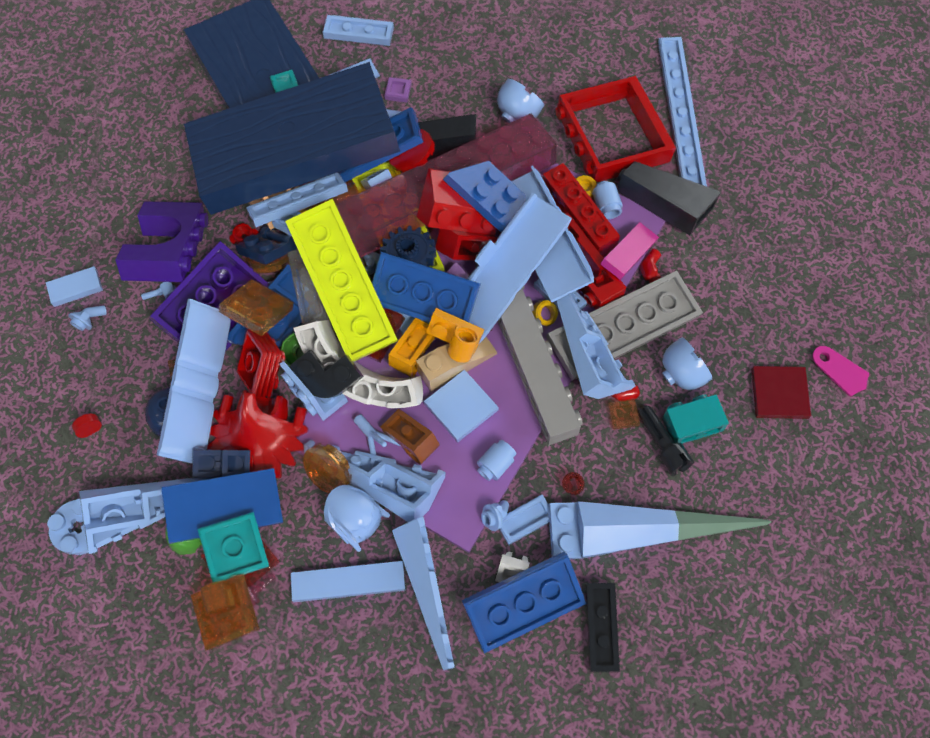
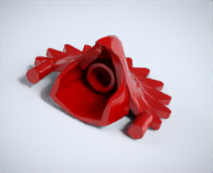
[207,390,309,479]

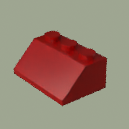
[416,168,497,236]

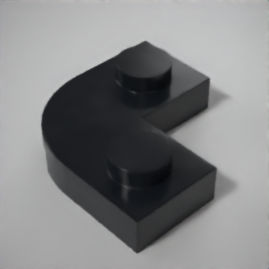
[289,350,364,398]

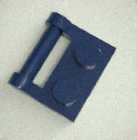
[235,225,297,265]

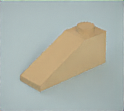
[416,337,497,393]

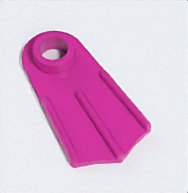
[812,346,869,397]

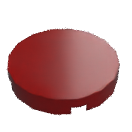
[389,129,435,173]

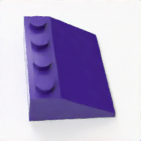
[149,241,270,352]

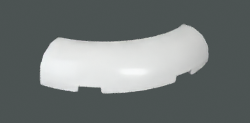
[293,320,423,408]

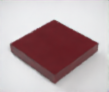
[751,366,811,419]

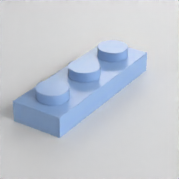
[323,15,394,46]

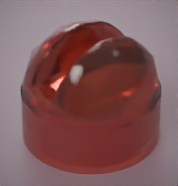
[562,472,585,495]

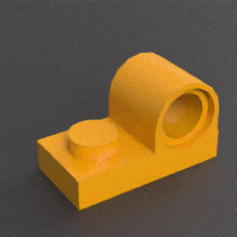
[426,308,485,363]
[388,318,435,377]

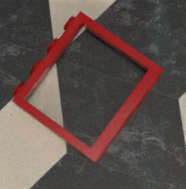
[555,76,676,183]

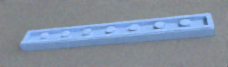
[658,37,707,186]

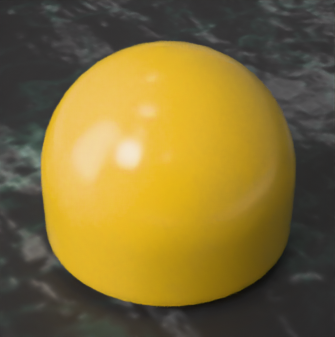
[532,300,558,326]

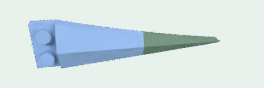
[548,501,772,559]

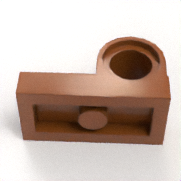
[380,408,440,465]

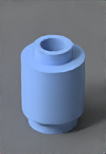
[592,181,623,219]
[477,440,516,481]

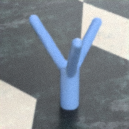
[354,414,401,455]

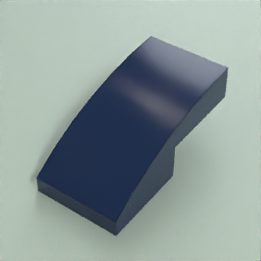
[192,450,250,477]

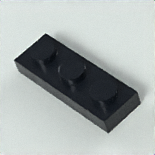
[586,583,620,673]

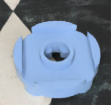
[47,499,88,555]

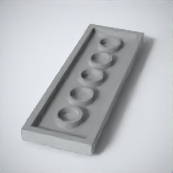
[546,271,703,381]

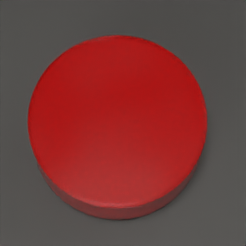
[72,413,102,438]

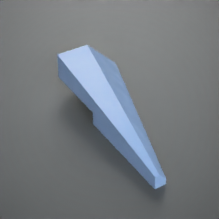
[556,292,635,399]
[304,440,446,522]
[79,477,219,554]
[392,517,455,670]

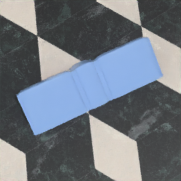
[511,165,594,303]
[468,192,572,343]
[156,299,231,464]

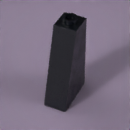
[418,114,476,161]
[617,161,721,236]

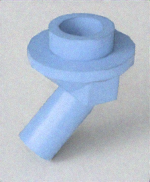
[363,251,380,276]
[68,305,107,331]
[481,500,509,531]

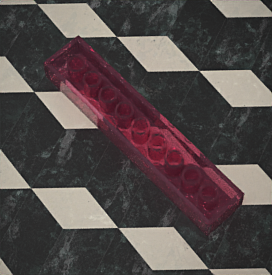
[336,113,557,258]

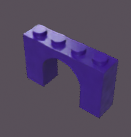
[115,201,209,282]

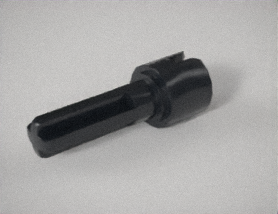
[637,405,694,476]

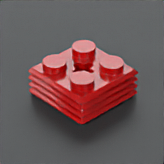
[236,328,285,398]

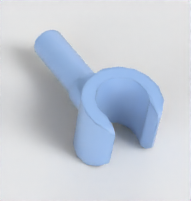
[141,282,176,300]

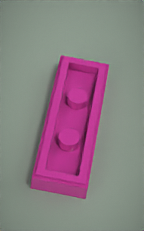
[601,222,659,280]

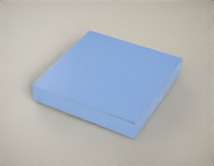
[424,370,499,443]

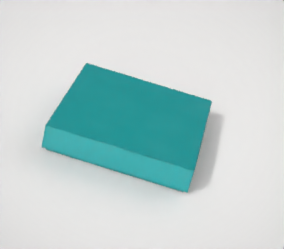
[198,512,269,584]

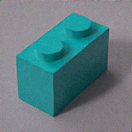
[662,394,729,444]

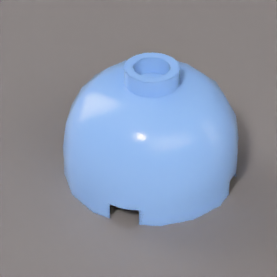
[497,79,544,124]
[662,337,712,390]

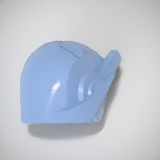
[324,485,390,552]

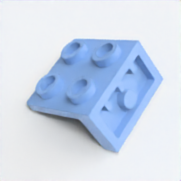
[279,361,348,421]

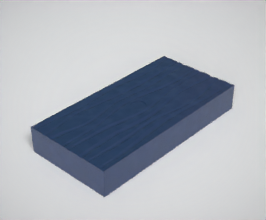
[183,0,319,109]
[184,62,400,215]

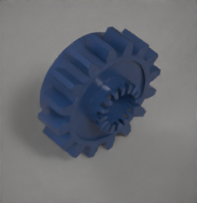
[380,226,437,266]

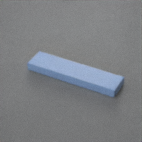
[246,173,348,227]
[291,561,405,602]

